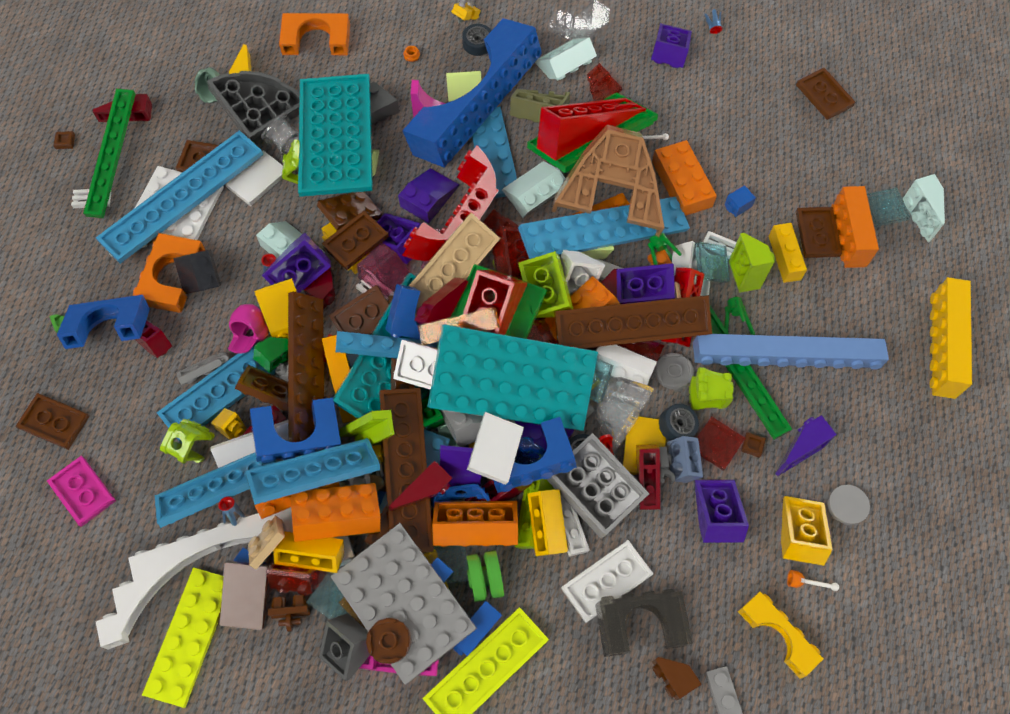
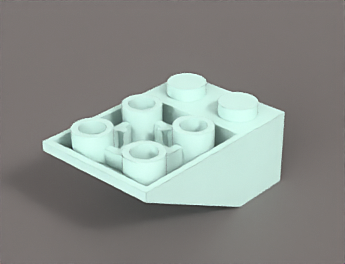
[902,174,945,242]

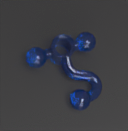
[514,437,545,465]

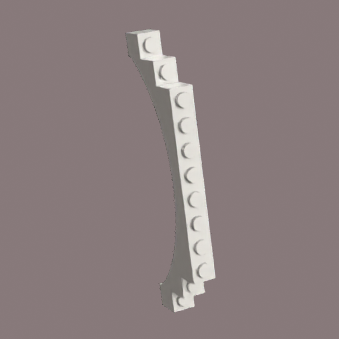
[96,507,355,650]

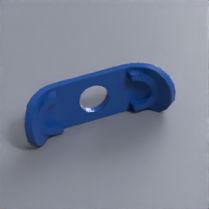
[431,484,490,508]

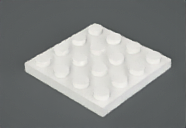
[135,166,224,240]

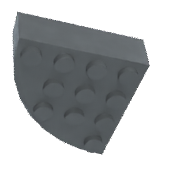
[207,71,300,143]

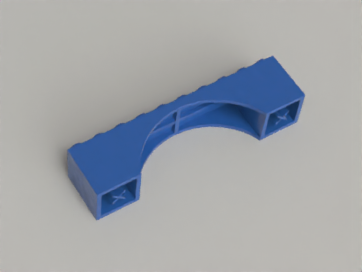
[402,18,542,168]

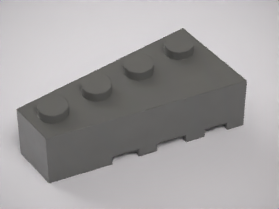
[370,81,399,127]

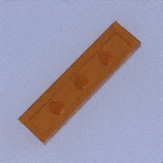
[418,307,500,345]

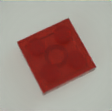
[697,416,745,471]

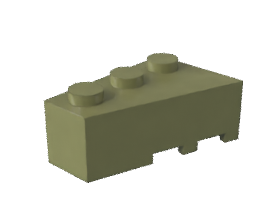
[510,89,571,123]

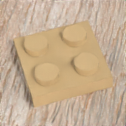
[248,515,285,570]

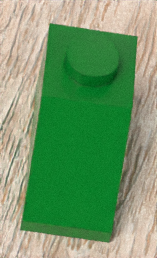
[253,337,288,373]
[421,396,445,431]

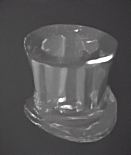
[261,114,299,157]

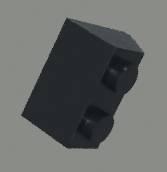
[173,249,221,294]

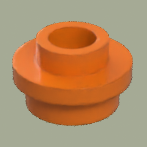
[403,46,420,62]

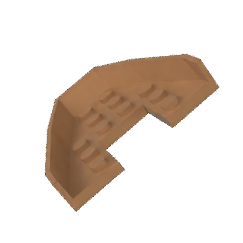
[552,125,664,237]

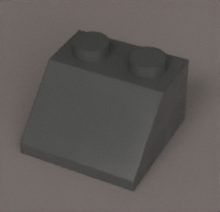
[319,614,370,681]

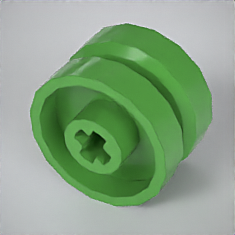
[466,550,504,603]

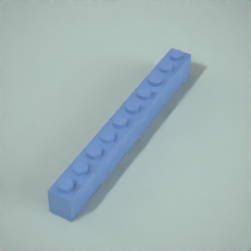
[693,334,889,369]

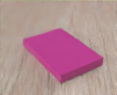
[47,455,116,527]

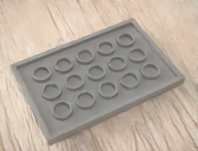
[330,523,477,685]

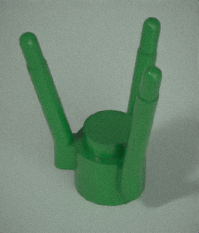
[647,233,682,265]
[724,297,755,335]

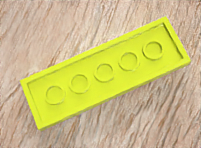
[142,567,224,708]
[422,607,549,714]

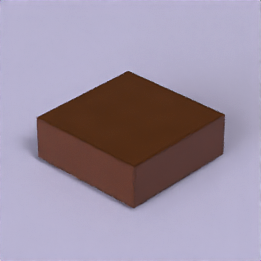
[53,131,75,149]
[741,432,766,458]

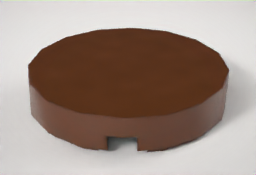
[366,618,411,664]

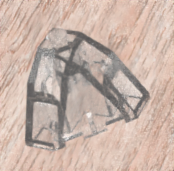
[548,0,610,39]
[595,377,654,455]

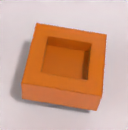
[647,250,672,265]

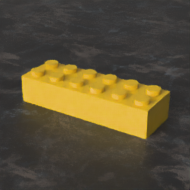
[930,277,972,399]

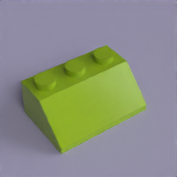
[728,233,775,293]
[519,251,573,318]

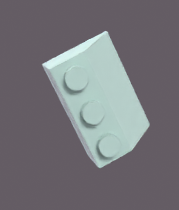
[535,37,597,81]
[502,161,566,218]
[256,221,325,259]

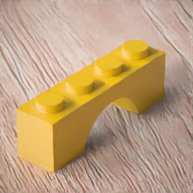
[738,592,824,679]

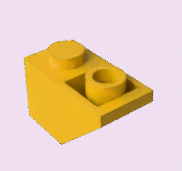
[211,408,246,440]

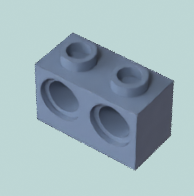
[667,436,703,483]

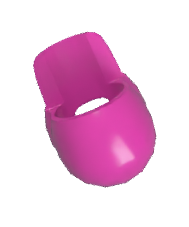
[228,304,269,354]

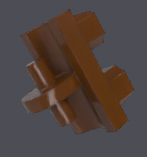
[268,595,311,632]

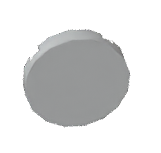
[655,353,694,390]
[827,485,870,526]

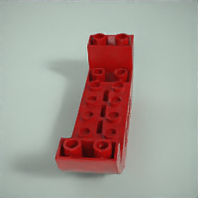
[402,145,499,261]

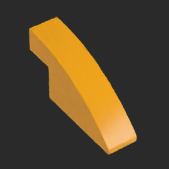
[322,335,358,423]

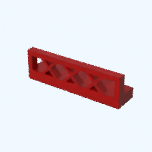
[661,267,705,347]

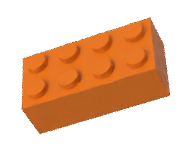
[652,140,717,216]
[831,186,879,268]
[536,276,620,344]
[290,483,380,542]
[432,501,518,547]

